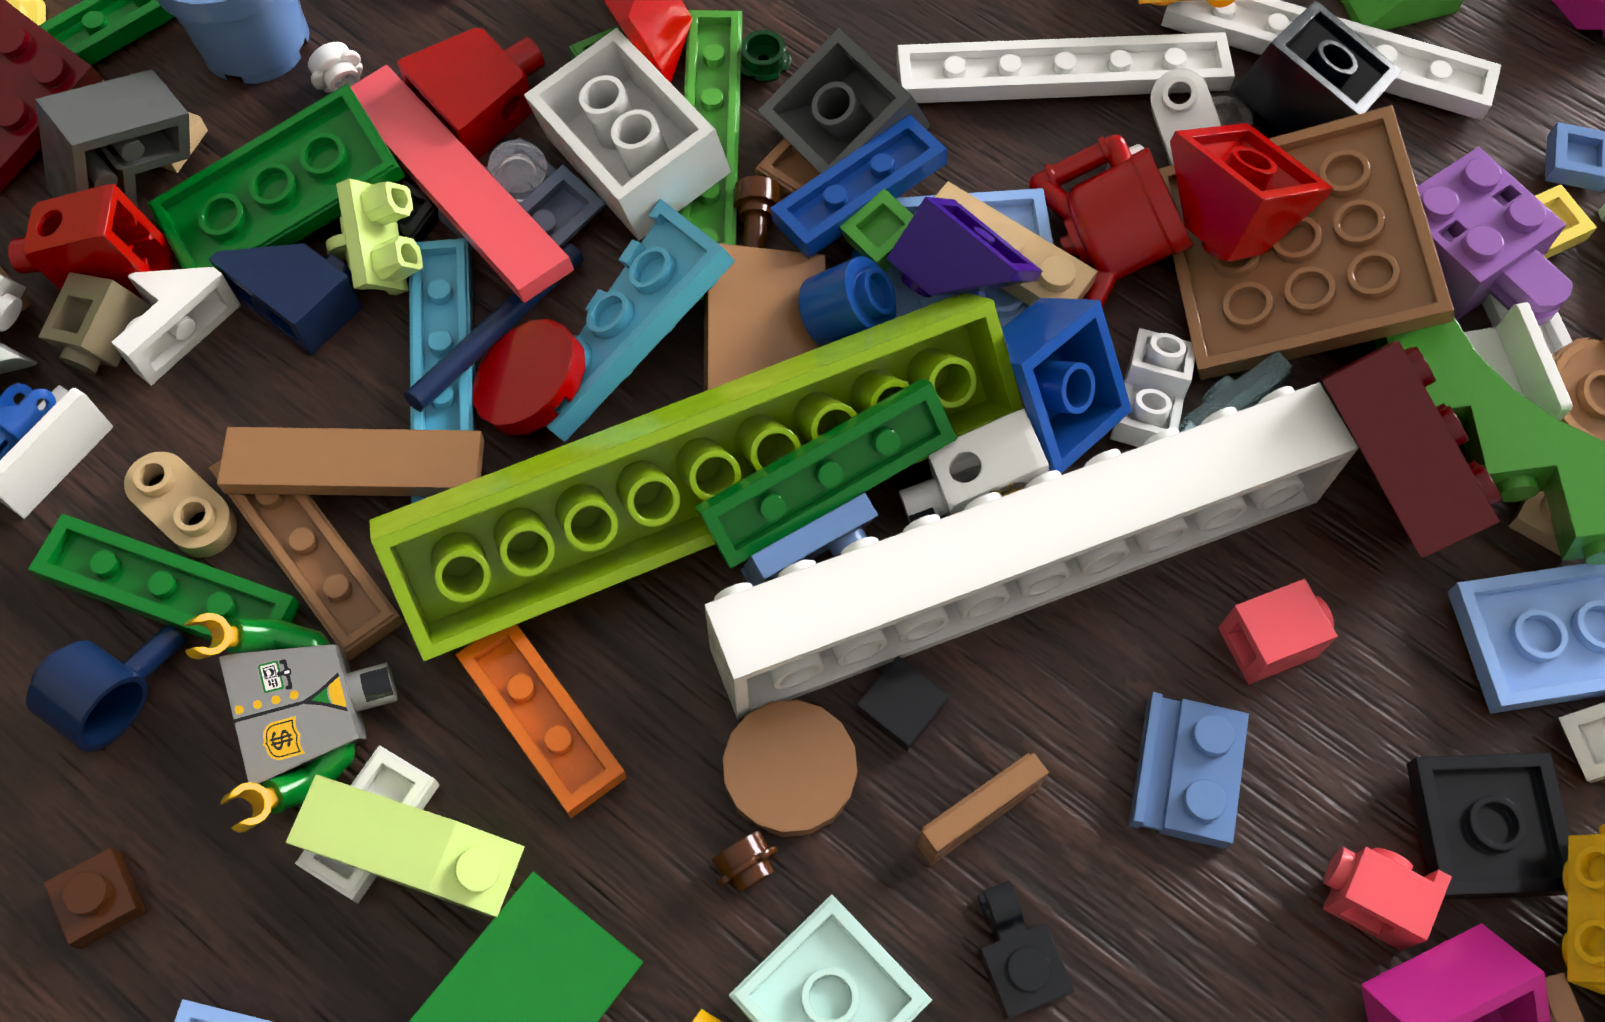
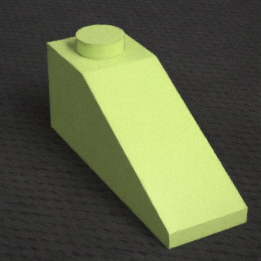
[286,774,525,917]

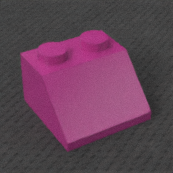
[1361,923,1551,1022]

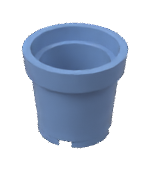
[156,0,310,84]

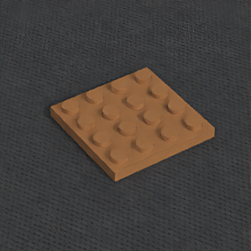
[1159,105,1454,380]

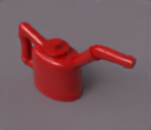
[1029,134,1194,309]

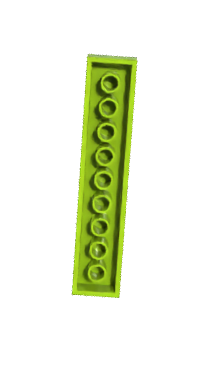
[369,292,1024,661]

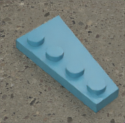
[546,199,735,442]

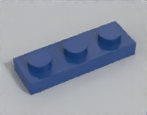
[770,114,947,259]

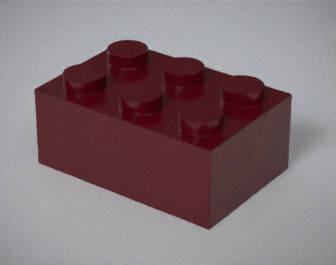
[1321,341,1503,559]

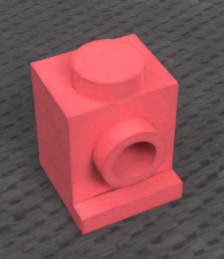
[1323,847,1452,951]

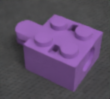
[1417,147,1573,326]

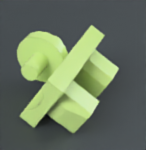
[326,178,423,296]

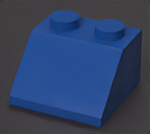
[1002,298,1132,474]

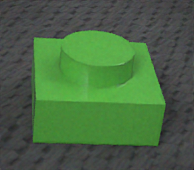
[839,188,913,272]

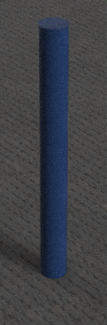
[404,244,583,412]

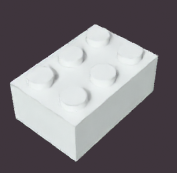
[524,28,731,240]

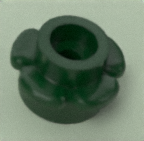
[741,30,791,83]

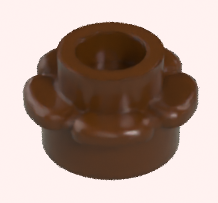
[712,831,777,893]

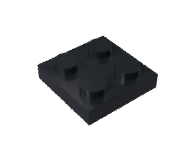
[1406,752,1570,900]

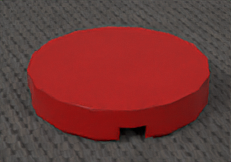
[473,319,586,436]

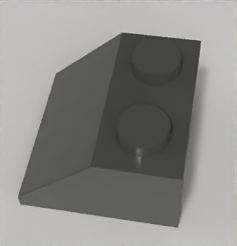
[758,28,931,174]

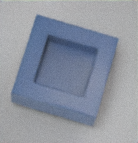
[1545,122,1605,192]

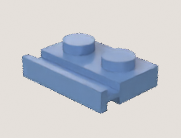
[740,493,878,586]
[1128,692,1249,849]

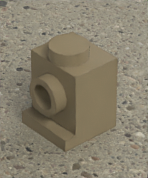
[38,272,152,374]

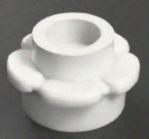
[308,42,363,93]

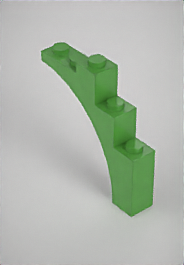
[1374,318,1605,565]

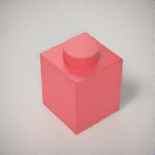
[1218,578,1338,685]

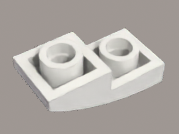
[1110,328,1195,447]

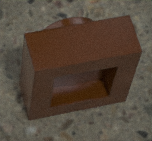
[44,847,147,949]

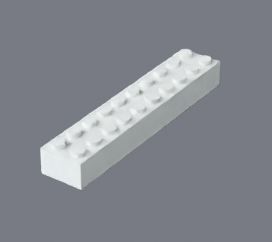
[704,382,1359,720]

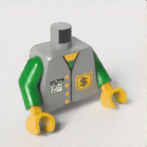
[184,613,398,833]

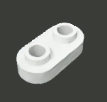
[1151,68,1221,165]

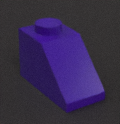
[887,197,1043,298]

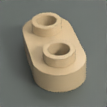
[124,452,237,558]

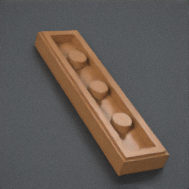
[217,427,485,497]
[209,460,404,661]

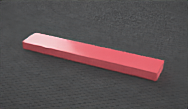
[350,64,574,303]

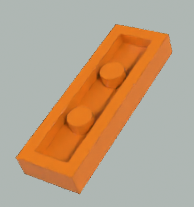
[455,624,627,818]

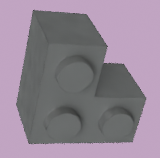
[35,69,190,207]

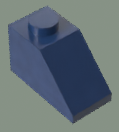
[209,243,362,356]

